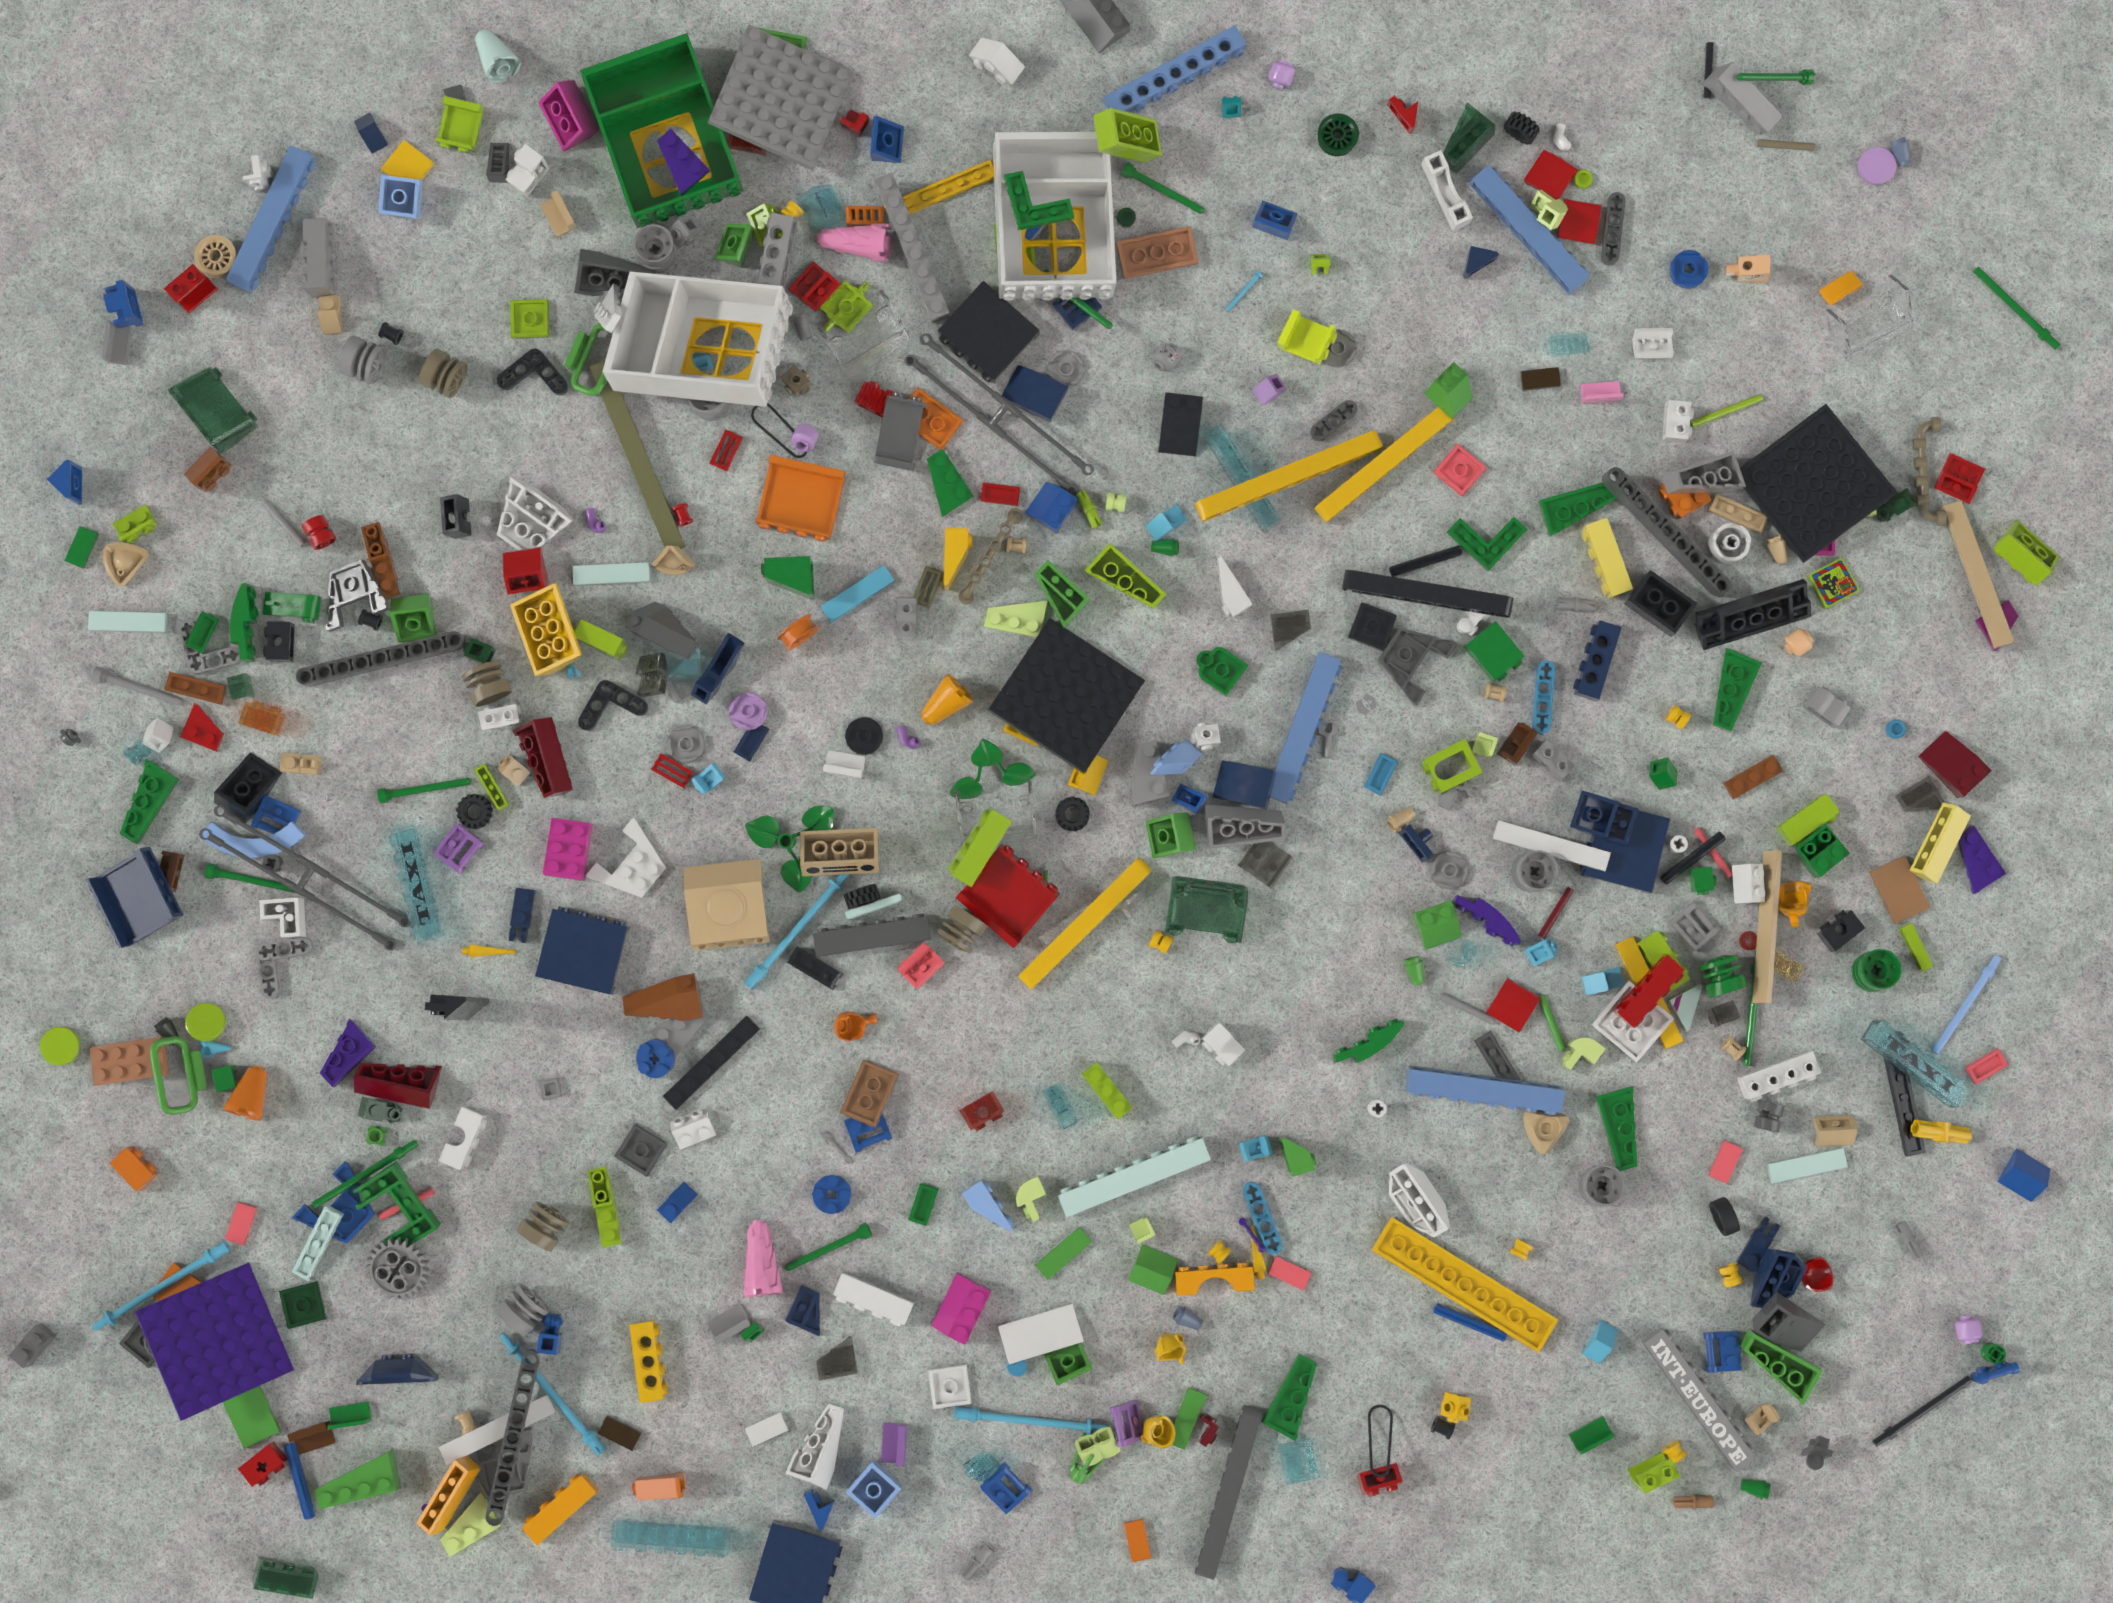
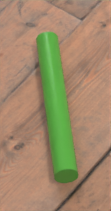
[1539,994,1566,1051]

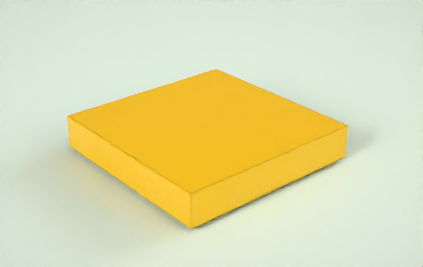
[381,140,434,180]

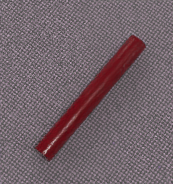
[1538,887,1574,939]

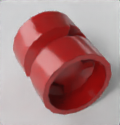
[301,515,336,550]

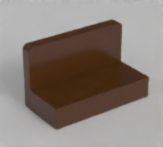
[287,1420,336,1455]

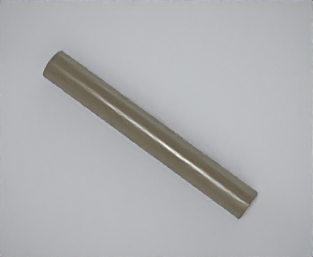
[1757,139,1815,151]

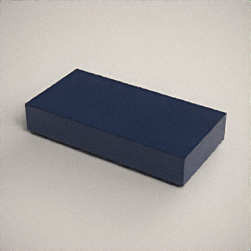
[733,725,770,762]

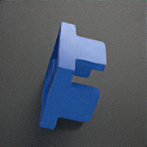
[103,280,144,329]

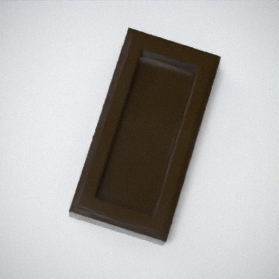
[1520,367,1561,391]
[598,1415,642,1451]

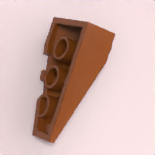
[622,973,703,1021]

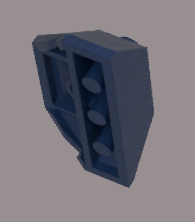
[1750,1249,1807,1308]
[356,1353,439,1385]

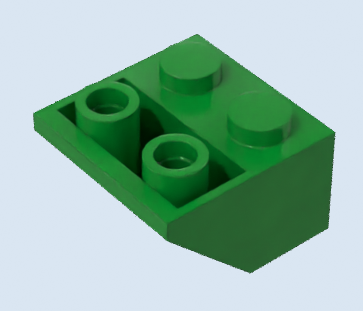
[1795,823,1850,878]

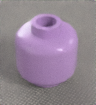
[1268,60,1296,89]
[791,424,819,452]
[1954,1315,1983,1344]

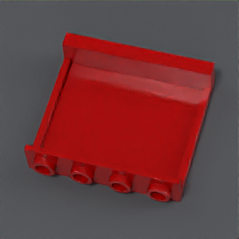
[956,844,1060,948]

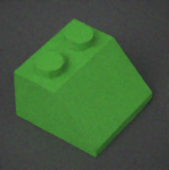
[1424,362,1473,419]
[389,594,436,643]
[1145,812,1196,859]
[1412,900,1461,950]
[1278,1137,1317,1177]

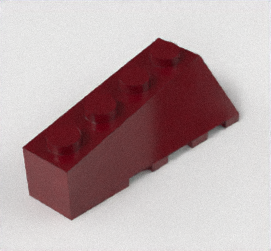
[512,717,573,798]
[354,1063,442,1109]

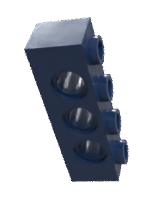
[1573,620,1622,701]

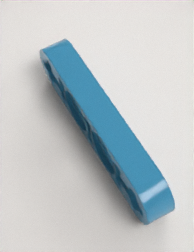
[1532,660,1555,735]
[1243,1182,1282,1254]

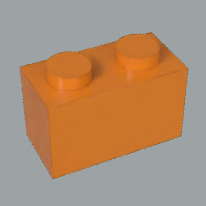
[109,1146,158,1191]

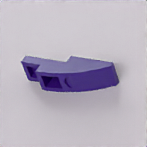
[1452,895,1521,947]

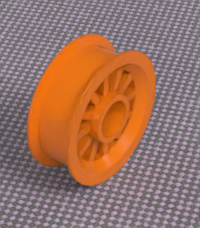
[777,614,820,652]

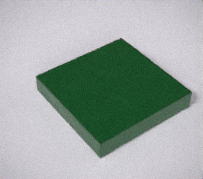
[279,1281,327,1329]

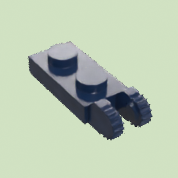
[509,888,536,943]
[1736,1216,1780,1273]

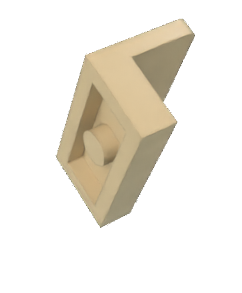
[540,190,577,237]
[1814,1115,1858,1147]

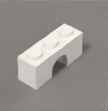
[439,1106,487,1170]

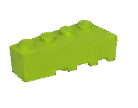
[1084,543,1167,610]
[946,807,1012,887]

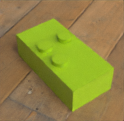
[1093,108,1162,163]

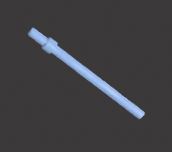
[1932,955,2002,1054]

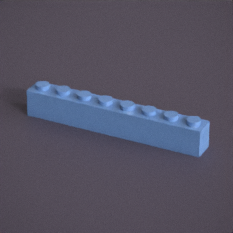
[225,145,316,294]
[1469,165,1590,296]
[1270,652,1342,804]
[1406,1065,1565,1115]

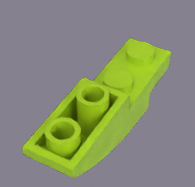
[587,1166,622,1248]

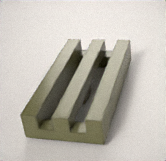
[913,566,943,609]

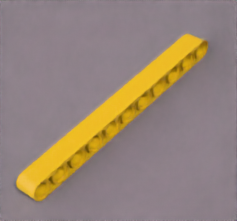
[1194,430,1384,522]

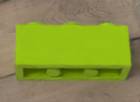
[1776,793,1840,846]
[1636,930,1690,992]
[1081,1062,1133,1120]

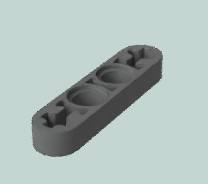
[1601,192,1625,266]

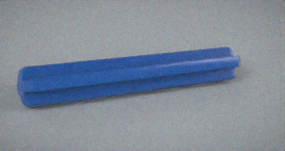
[1433,1303,1507,1342]
[284,1442,315,1520]

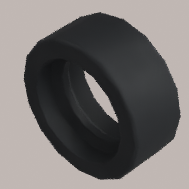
[1709,1197,1740,1236]

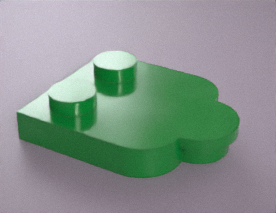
[1197,647,1248,697]

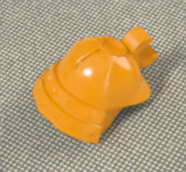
[1778,881,1811,927]

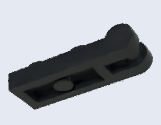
[787,946,843,990]

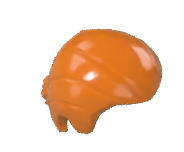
[834,1011,877,1042]

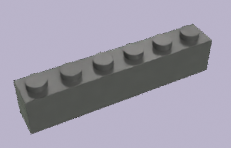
[813,913,932,957]

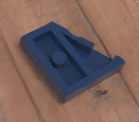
[785,1284,820,1336]

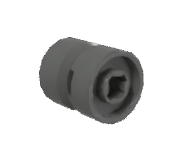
[1754,1100,1785,1133]

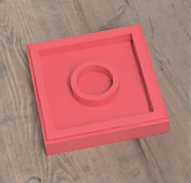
[1433,443,1487,497]

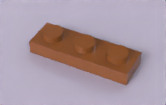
[164,672,227,705]
[1723,755,1783,799]

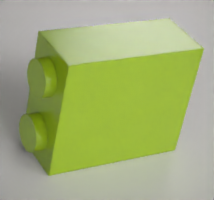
[574,619,629,661]

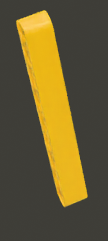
[1314,407,1456,523]
[1017,857,1153,990]

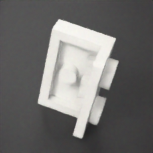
[243,155,273,192]
[1632,328,1674,358]
[478,702,521,730]
[670,1108,716,1150]

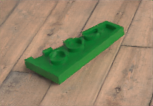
[1595,1086,1637,1171]

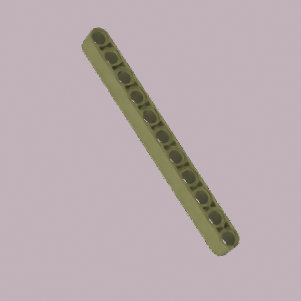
[589,359,686,549]

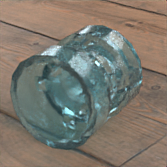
[123,739,152,766]

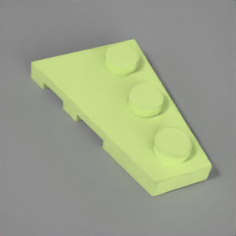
[984,601,1047,638]
[440,1492,502,1557]

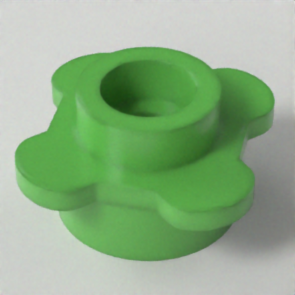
[366,1126,387,1146]

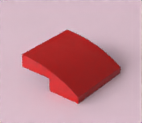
[1524,149,1578,200]
[1557,199,1602,244]
[788,261,841,312]
[1934,453,1985,504]
[1486,977,1540,1033]

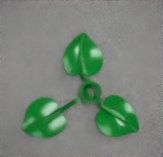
[950,738,1036,799]
[745,805,834,893]

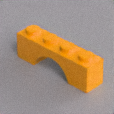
[1175,1262,1255,1296]

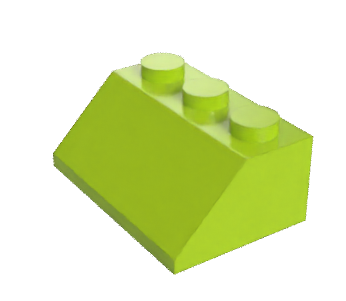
[1993,519,2060,586]

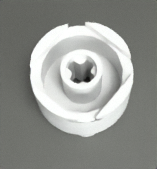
[1708,523,1751,565]

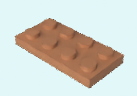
[1116,226,1198,280]
[90,1037,169,1086]

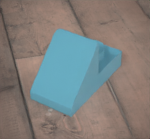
[1145,504,1188,541]
[1581,967,1625,995]

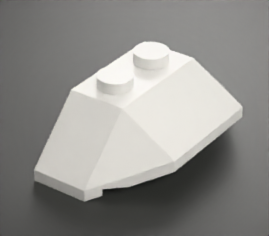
[1389,1162,1450,1237]

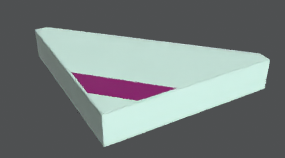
[1668,984,1702,1032]

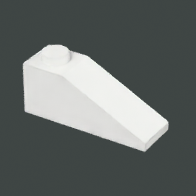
[1217,556,1253,619]

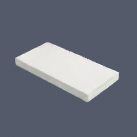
[998,1304,1084,1365]

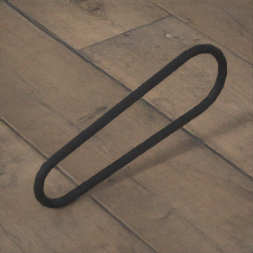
[751,403,807,458]
[1368,1405,1393,1477]

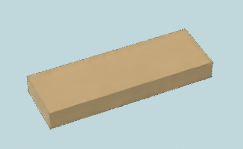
[1708,493,1767,534]

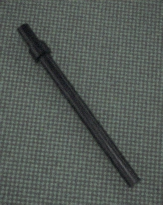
[1872,1375,1972,1447]

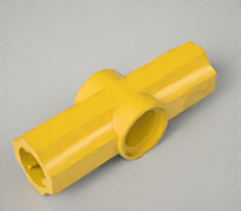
[1911,1120,1972,1144]

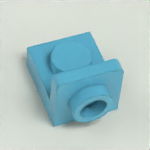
[1525,937,1558,966]

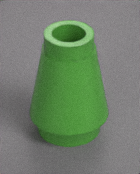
[1404,956,1425,986]

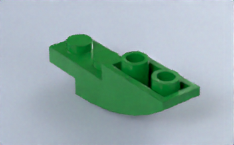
[230,583,259,663]
[1332,1018,1404,1063]

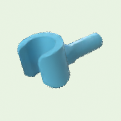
[566,663,581,681]

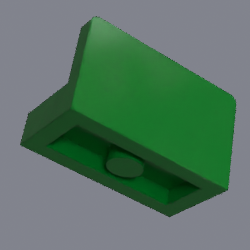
[328,1401,372,1430]
[1568,1416,1615,1455]

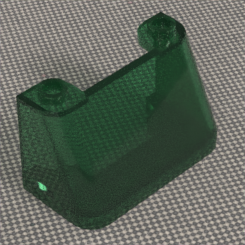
[168,366,259,454]
[1165,876,1248,944]

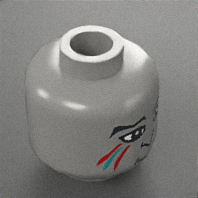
[1153,343,1181,371]

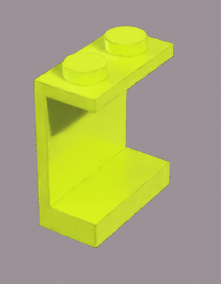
[1277,309,1337,365]

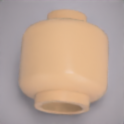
[1784,628,1814,657]

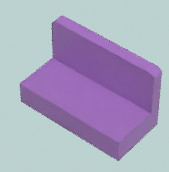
[881,1423,907,1466]

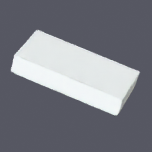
[745,1412,789,1447]

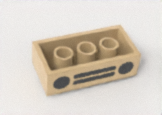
[800,828,880,876]

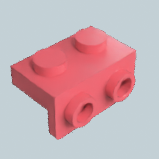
[897,942,945,990]

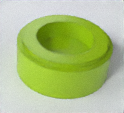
[1573,169,1593,189]

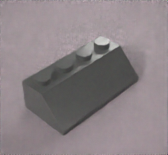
[1060,0,1130,53]

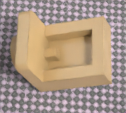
[497,754,531,787]
[1744,1403,1781,1435]

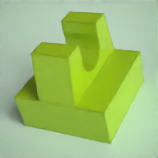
[1310,254,1331,274]

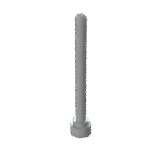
[91,666,183,705]

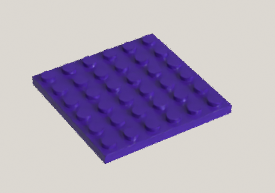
[135,1262,294,1421]

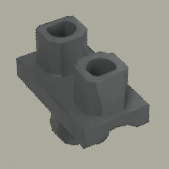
[1801,1436,1833,1470]

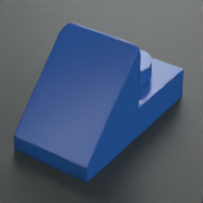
[657,1182,698,1224]
[804,1489,835,1531]

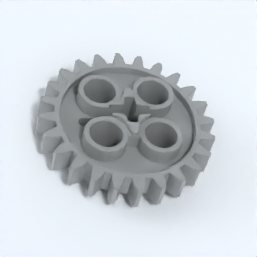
[365,1237,430,1300]

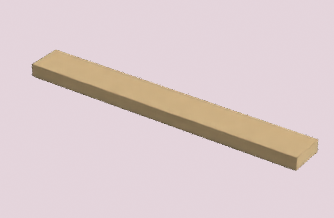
[1942,501,2014,649]
[1752,850,1782,1004]

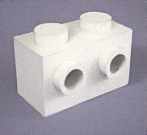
[1662,400,1694,443]
[1732,864,1765,904]

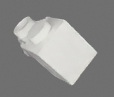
[1457,611,1490,636]

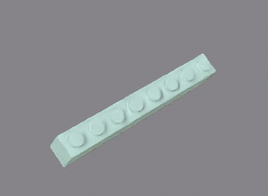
[1058,1136,1211,1217]

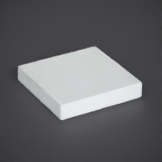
[928,1364,972,1409]

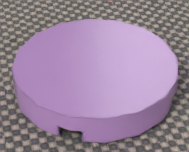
[1858,147,1896,185]
[729,692,768,731]

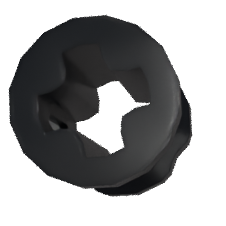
[378,322,404,345]
[358,609,383,631]
[1430,1415,1456,1440]

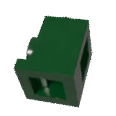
[463,638,496,664]

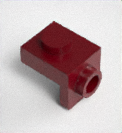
[1199,1414,1219,1447]

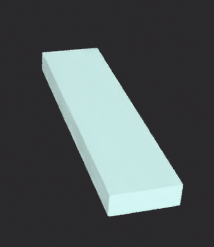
[573,562,650,586]
[88,611,167,633]
[1767,1148,1848,1183]
[292,1205,344,1281]

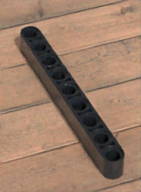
[1342,570,1514,618]

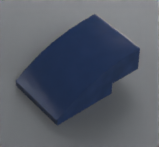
[1002,365,1068,423]
[1212,760,1276,810]
[1570,790,1639,847]

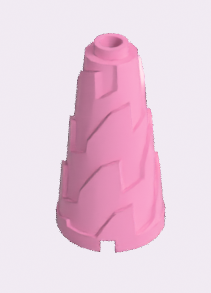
[817,223,892,262]
[743,1220,783,1297]

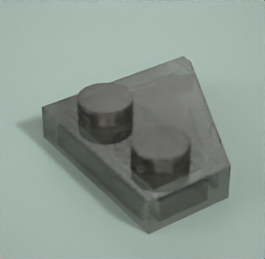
[1270,609,1311,651]
[1895,776,1945,812]
[816,1336,858,1381]

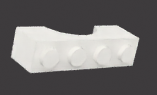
[1421,150,1473,232]

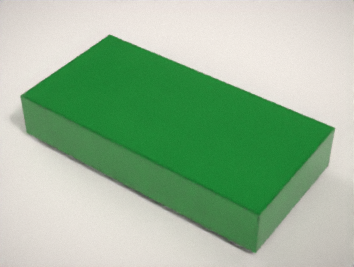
[64,526,99,569]
[184,611,220,654]
[908,1183,939,1226]

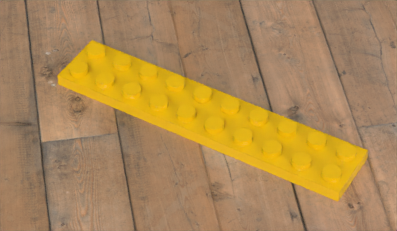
[1371,1217,1558,1353]

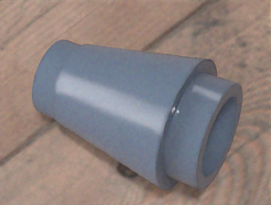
[1890,137,1911,167]
[1173,1306,1203,1331]

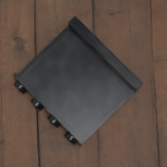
[938,280,1040,384]

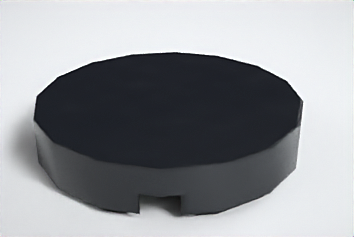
[845,717,883,755]

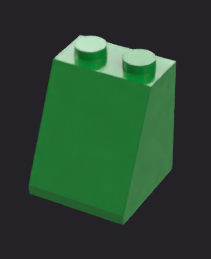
[761,556,815,600]

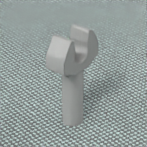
[1318,722,1338,758]

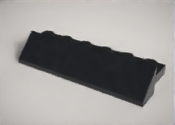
[1694,579,1812,650]
[425,994,490,1020]

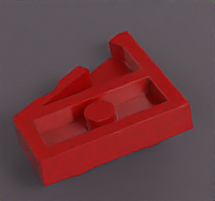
[180,703,224,752]

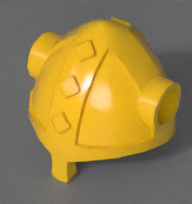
[1154,1332,1186,1364]
[1141,1415,1176,1448]

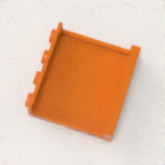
[755,455,846,542]

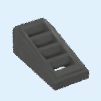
[486,143,510,183]

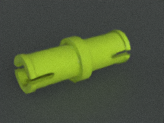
[1075,490,1103,529]

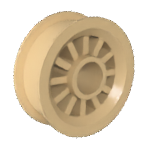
[194,235,238,278]

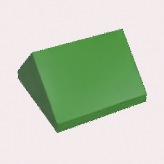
[714,224,754,268]
[1128,1244,1178,1295]
[1044,1343,1093,1386]

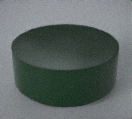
[1117,208,1136,227]

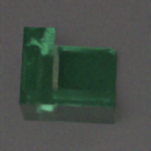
[226,673,255,700]

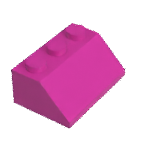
[538,80,599,151]
[931,1273,991,1345]

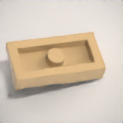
[280,753,322,775]

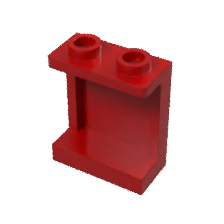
[163,264,218,314]

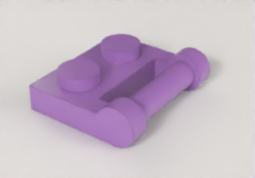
[433,823,485,874]
[1110,1399,1143,1447]

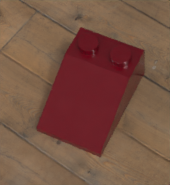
[1918,731,1992,798]

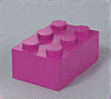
[543,818,593,881]

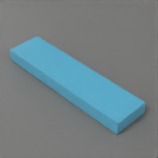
[820,565,895,623]

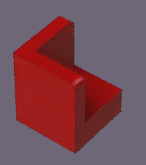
[840,110,870,136]

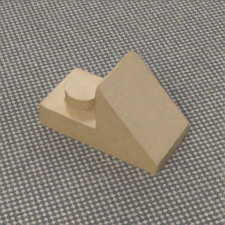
[317,295,343,335]

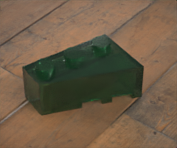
[1443,102,1495,174]
[252,1556,319,1599]

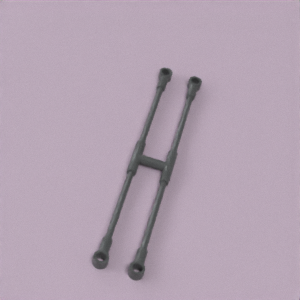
[905,333,1094,496]
[199,805,411,950]

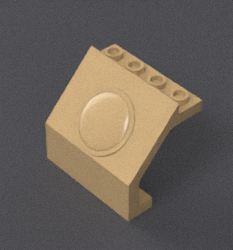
[684,859,770,951]

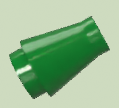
[1151,538,1179,557]
[1740,1479,1771,1500]

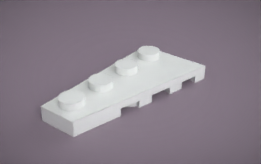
[594,283,621,333]

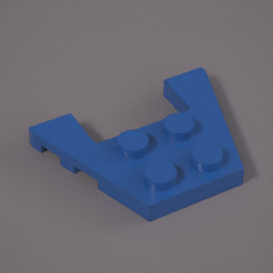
[292,1161,375,1244]

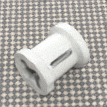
[1667,835,1688,854]
[1367,1100,1387,1118]

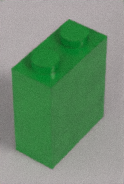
[1464,621,1525,682]

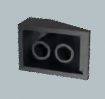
[1158,392,1203,457]
[214,752,282,823]

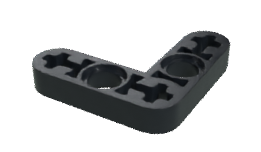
[497,348,568,396]
[578,680,648,731]

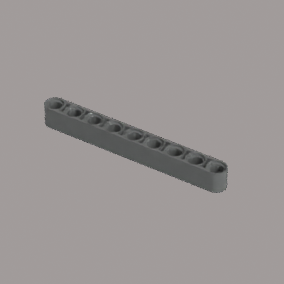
[1602,467,1731,597]
[296,631,466,687]
[485,1349,540,1526]
[1195,1405,1262,1580]

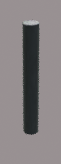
[1703,42,1714,99]

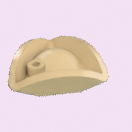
[103,542,149,587]
[651,546,696,575]
[1523,1110,1570,1154]

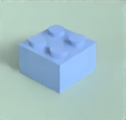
[378,175,423,219]
[846,1459,902,1518]

